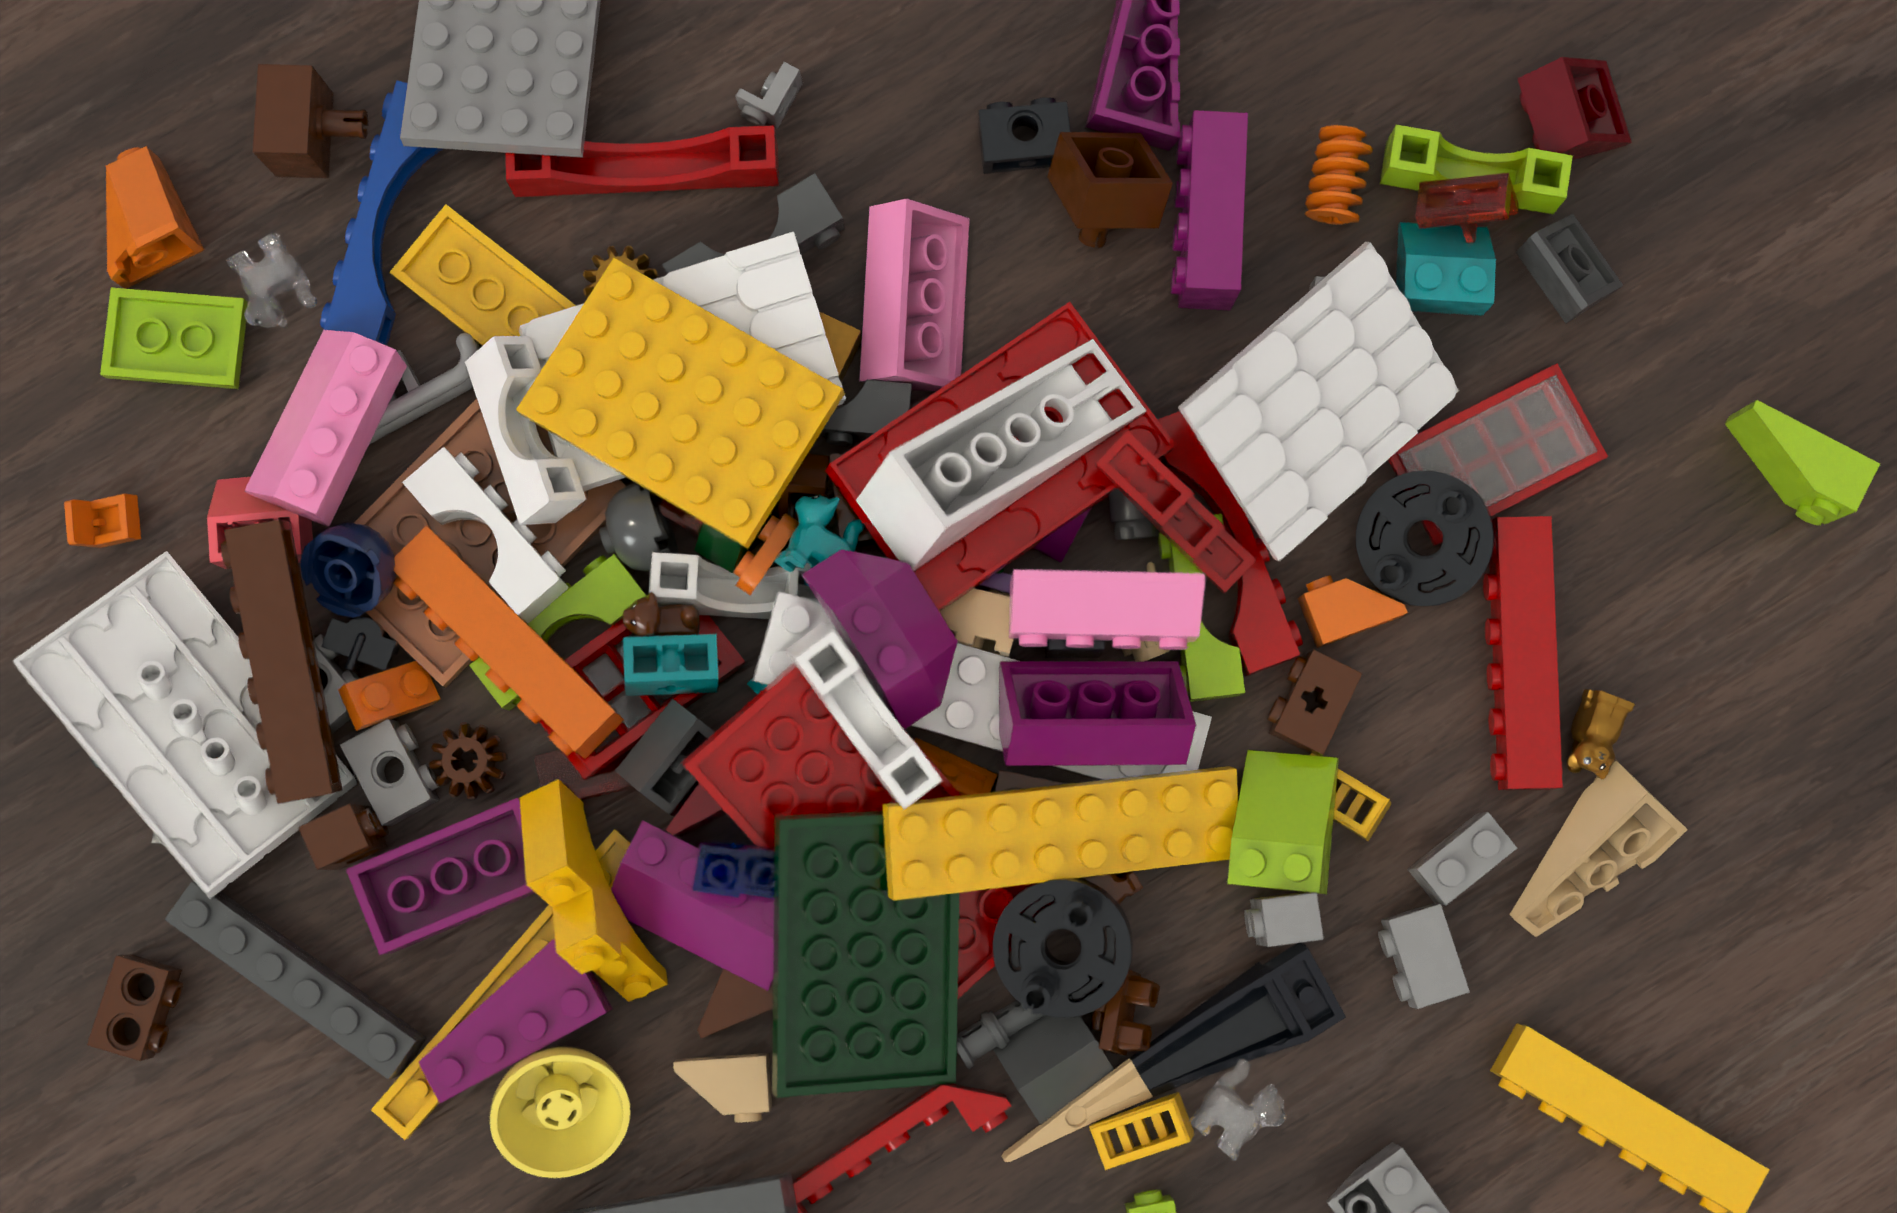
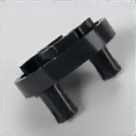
[1356,470,1495,606]
[993,878,1133,1018]

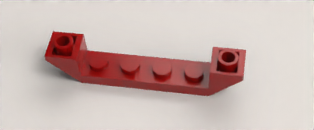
[793,1083,1011,1213]

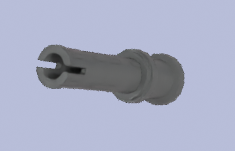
[957,994,1072,1070]

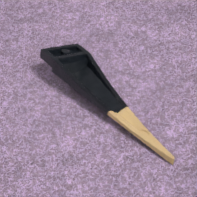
[1001,942,1346,1162]

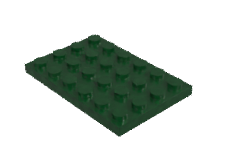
[772,811,960,1098]

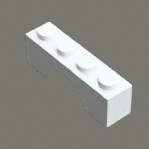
[465,336,586,525]
[402,447,569,623]
[649,552,819,619]
[785,622,942,809]

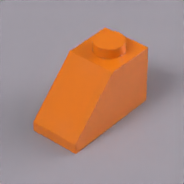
[1297,575,1408,648]

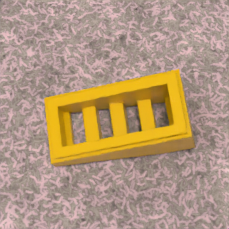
[1310,753,1391,841]
[1089,1092,1194,1170]

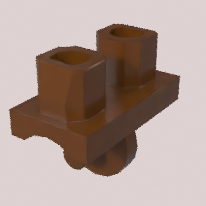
[1090,969,1160,1056]

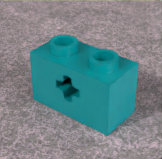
[623,634,718,696]

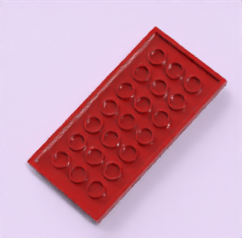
[681,663,1054,999]

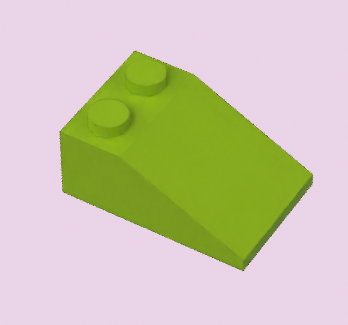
[1725,400,1880,525]
[1227,750,1339,894]

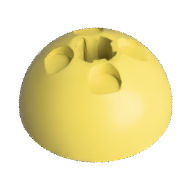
[490,1046,630,1178]

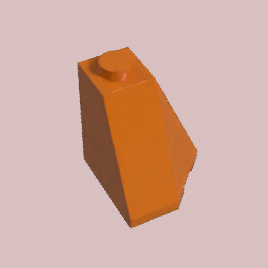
[106,146,205,289]

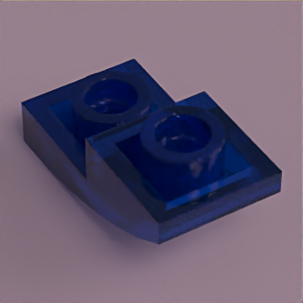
[692,842,775,899]

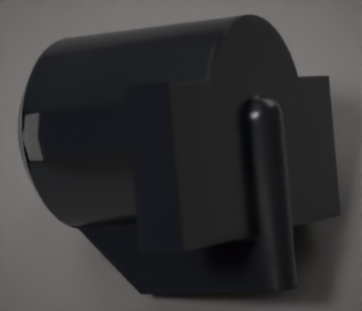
[321,617,400,672]

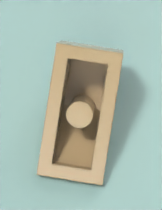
[673,1053,772,1122]

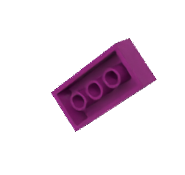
[1170,110,1248,311]
[346,797,535,955]

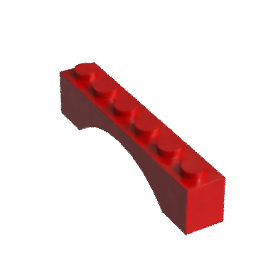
[505,125,779,197]
[1157,411,1303,677]

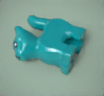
[774,494,865,588]

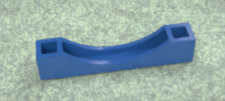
[320,81,442,346]

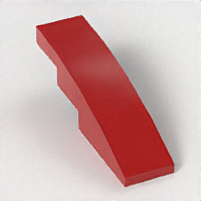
[1095,430,1256,594]

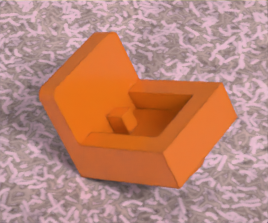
[64,494,141,548]

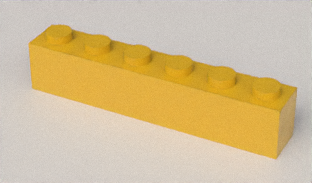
[1490,1023,1770,1213]

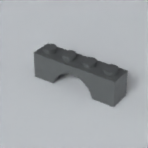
[662,173,844,275]
[819,379,912,446]

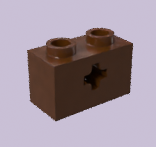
[1267,649,1363,756]

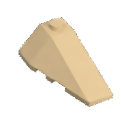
[1510,760,1688,937]

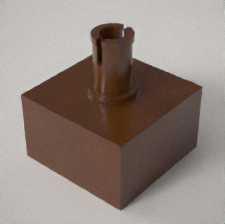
[253,64,368,178]
[1047,132,1173,248]

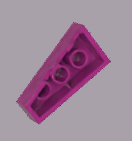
[1085,0,1180,151]

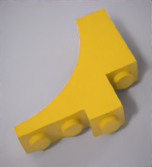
[519,779,668,1002]

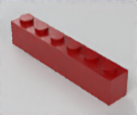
[1483,516,1563,790]

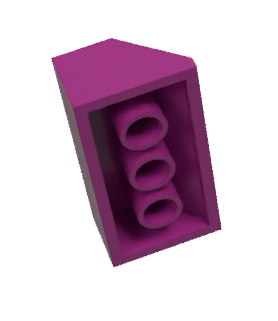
[999,661,1196,766]
[611,821,774,991]

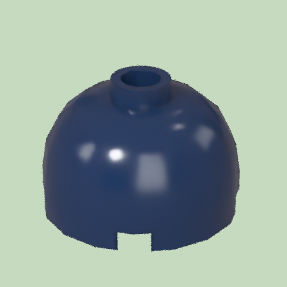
[300,523,396,617]

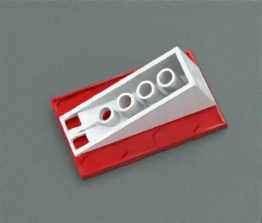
[825,302,1176,612]

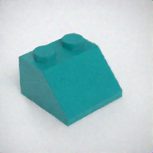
[1396,222,1496,315]

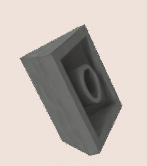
[1516,214,1624,324]
[993,1015,1114,1125]

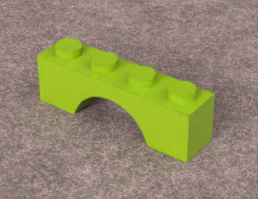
[1380,125,1573,214]
[1158,514,1245,702]
[469,554,647,711]

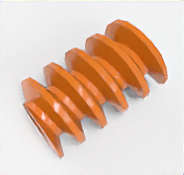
[1305,125,1373,225]

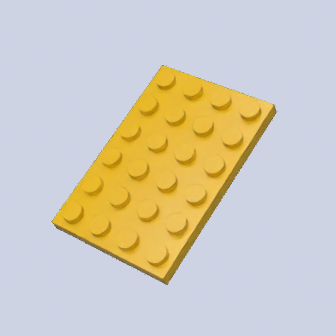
[516,258,845,549]

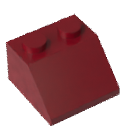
[1517,57,1632,160]

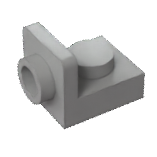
[735,62,803,129]

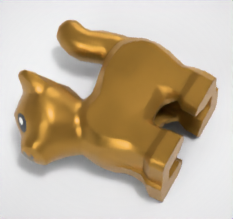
[1567,689,1635,779]

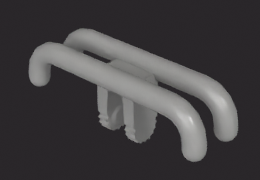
[369,333,481,445]

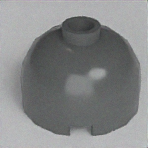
[599,483,679,571]

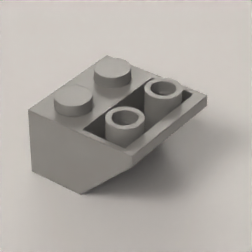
[1326,1142,1449,1213]

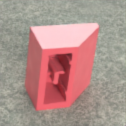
[207,477,313,569]

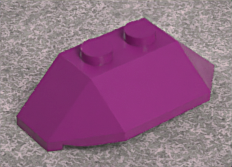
[802,549,958,729]

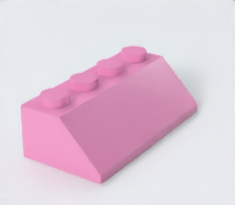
[859,199,969,391]
[244,330,407,527]
[1009,570,1205,650]

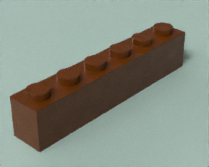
[221,520,343,804]

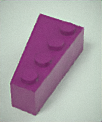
[418,938,613,1103]

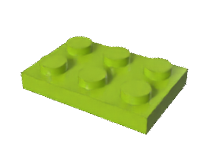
[100,287,248,389]

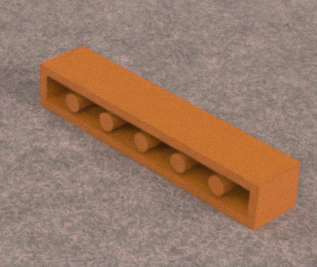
[394,526,624,759]

